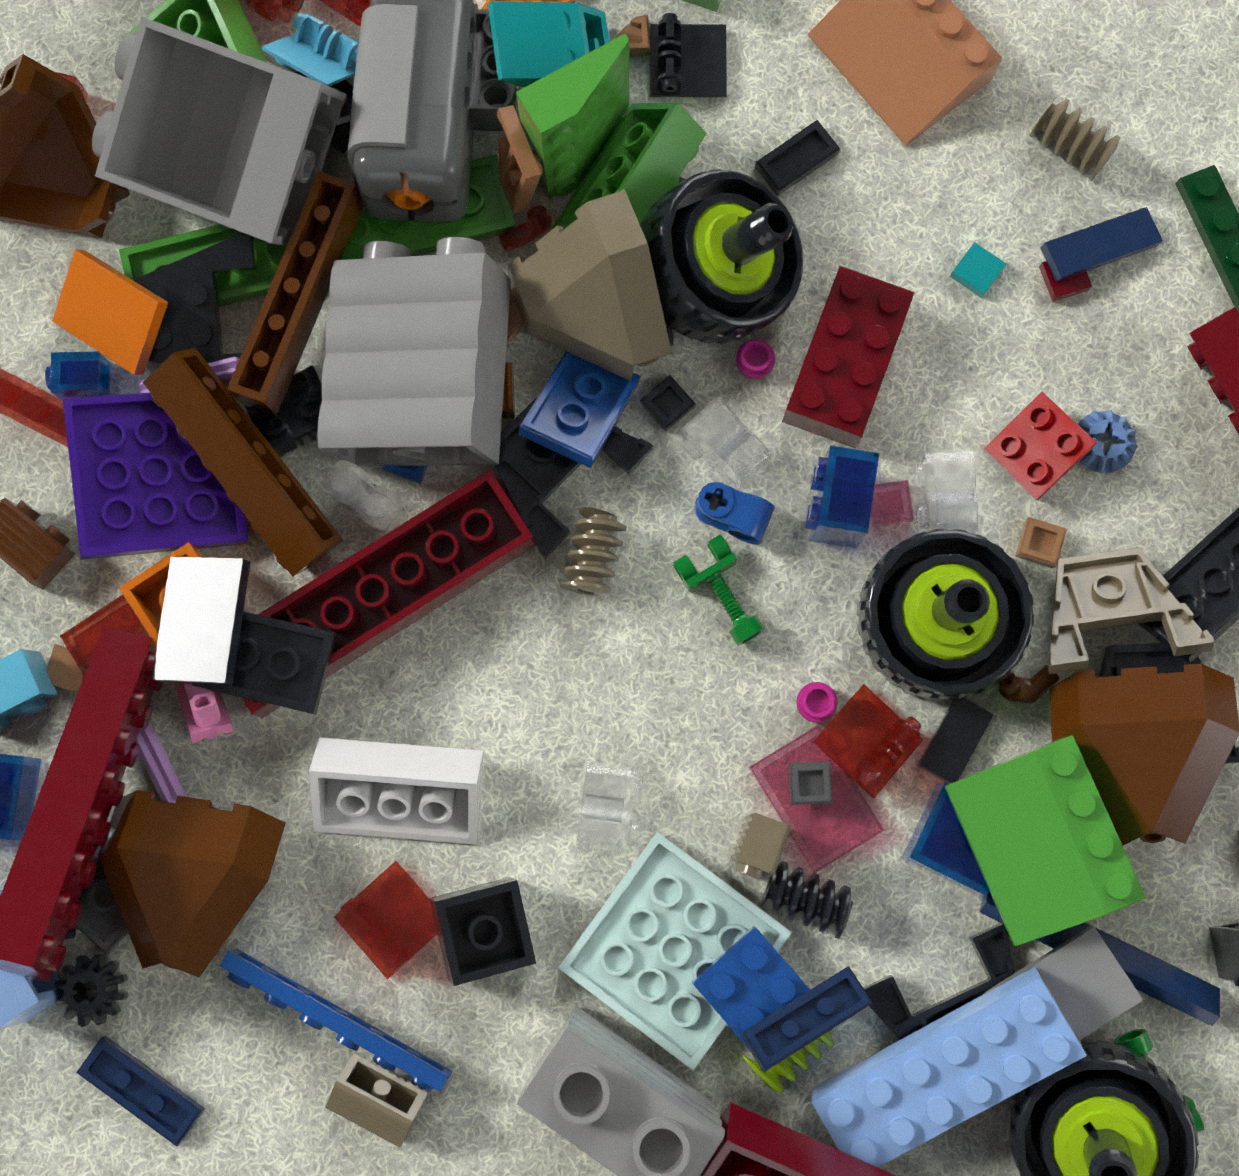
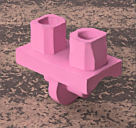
[175,683,234,744]

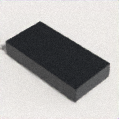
[755,120,840,196]
[917,698,994,784]

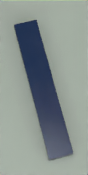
[980,884,1220,1026]

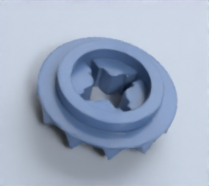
[1078,410,1138,473]

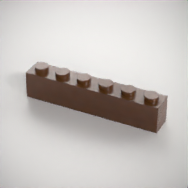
[227,171,363,416]
[143,348,343,577]

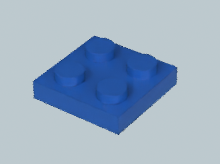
[692,926,810,1049]

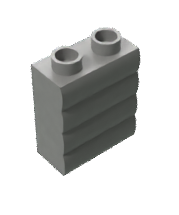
[92,16,346,246]
[317,237,511,466]
[517,1006,725,1176]

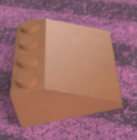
[808,0,1002,146]

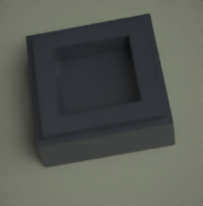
[640,375,696,432]

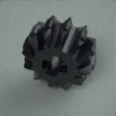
[54,953,129,1027]

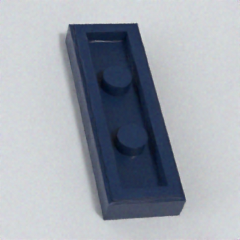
[1040,207,1163,282]
[740,966,873,1073]
[76,1035,205,1146]

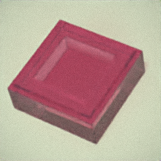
[867,480,914,526]

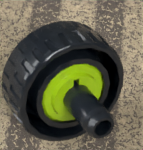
[640,169,803,344]
[857,528,1034,701]
[1010,1040,1199,1176]

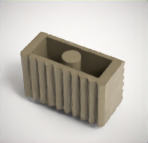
[731,813,791,880]
[325,1053,427,1148]

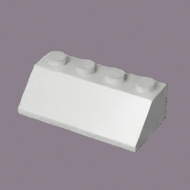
[309,738,483,845]

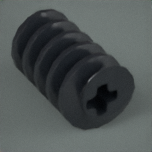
[760,861,853,939]

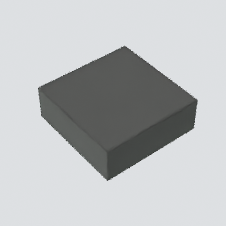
[788,762,833,805]

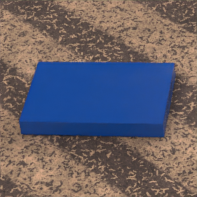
[518,351,641,468]

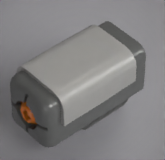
[347,0,517,223]

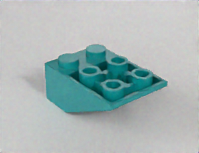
[488,1,609,88]

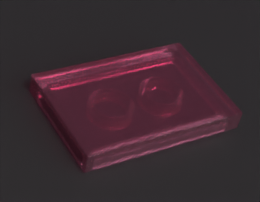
[748,725,885,873]

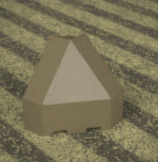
[508,190,672,381]

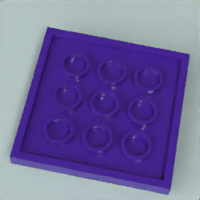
[63,393,248,560]

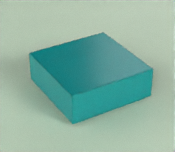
[950,242,1006,298]

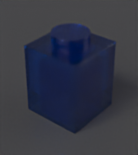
[45,351,110,401]

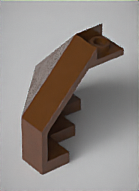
[0,54,130,238]
[1049,664,1239,846]
[98,790,286,978]

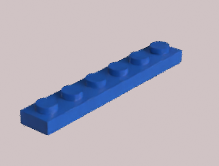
[220,949,452,1093]

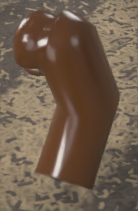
[998,665,1060,704]

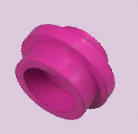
[736,339,775,379]
[796,682,838,723]

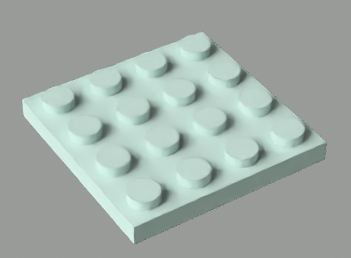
[558,832,792,1071]

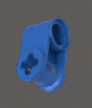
[694,482,775,545]

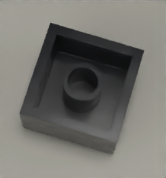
[429,877,537,986]

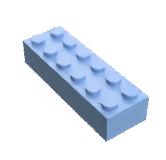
[811,967,1087,1167]

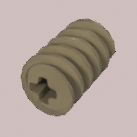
[1029,98,1120,181]
[560,507,627,596]

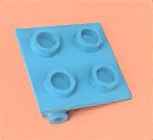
[261,13,359,87]

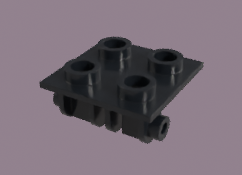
[650,13,727,97]
[245,365,322,458]

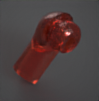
[499,205,552,252]

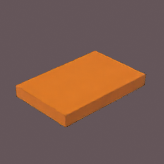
[52,249,168,375]

